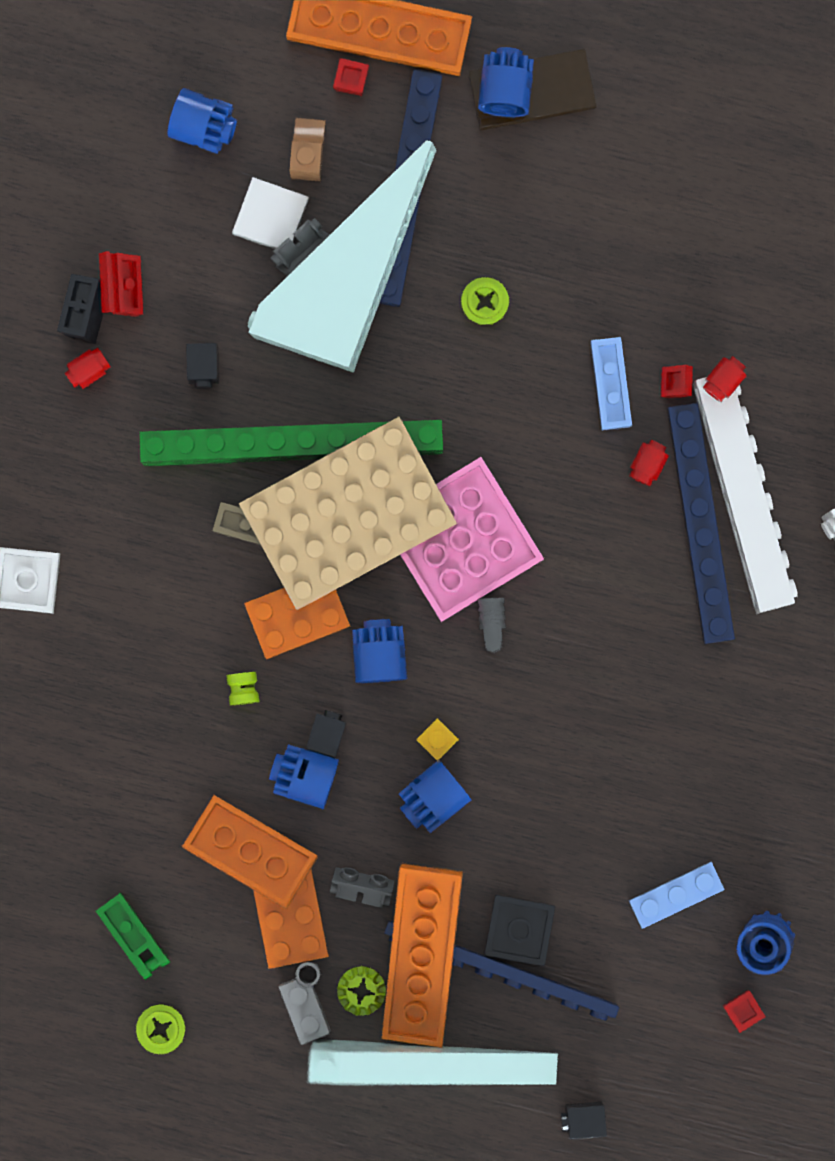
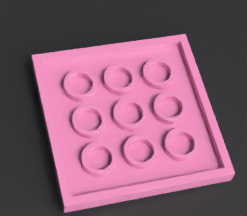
[400,457,544,622]

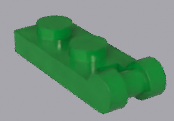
[96,893,171,980]

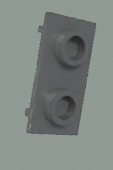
[270,218,330,277]
[330,867,395,908]

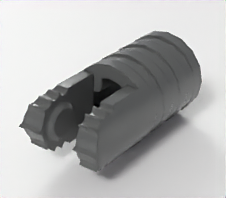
[478,598,506,654]

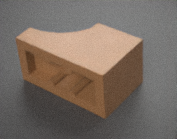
[290,118,326,181]

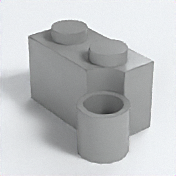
[279,961,331,1045]

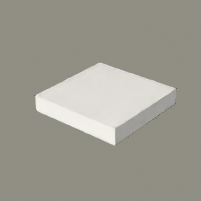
[232,177,309,249]
[0,547,60,614]

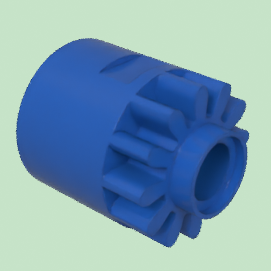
[478,47,534,117]
[167,88,237,154]
[352,619,407,683]
[269,744,339,809]
[398,760,472,833]
[737,911,795,975]

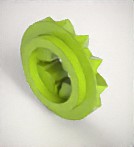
[461,277,509,325]
[337,966,386,1016]
[136,1004,186,1054]

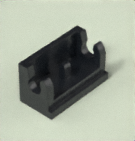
[57,274,103,344]

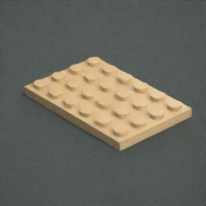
[239,417,457,610]

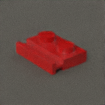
[99,251,143,317]

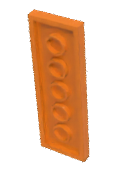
[286,0,472,76]
[382,863,463,1048]

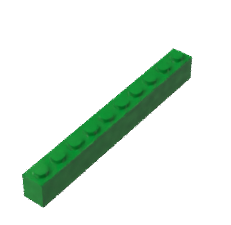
[140,420,443,466]

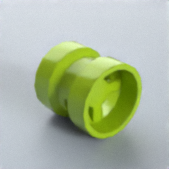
[226,672,260,706]

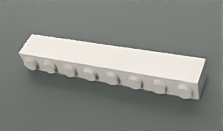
[693,377,797,614]

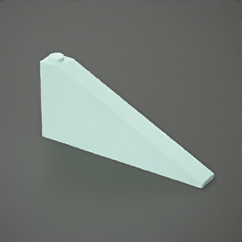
[248,140,436,373]
[308,1039,558,1084]

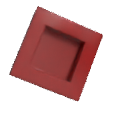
[333,58,369,96]
[661,365,693,398]
[722,990,766,1033]

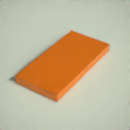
[182,795,318,909]

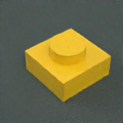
[416,718,459,760]

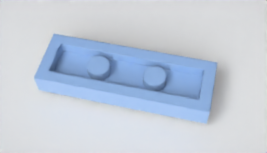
[590,337,632,430]
[628,862,725,929]

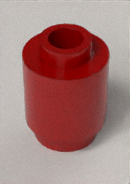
[65,347,111,389]
[702,356,747,402]
[629,440,669,487]

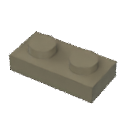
[212,502,261,545]

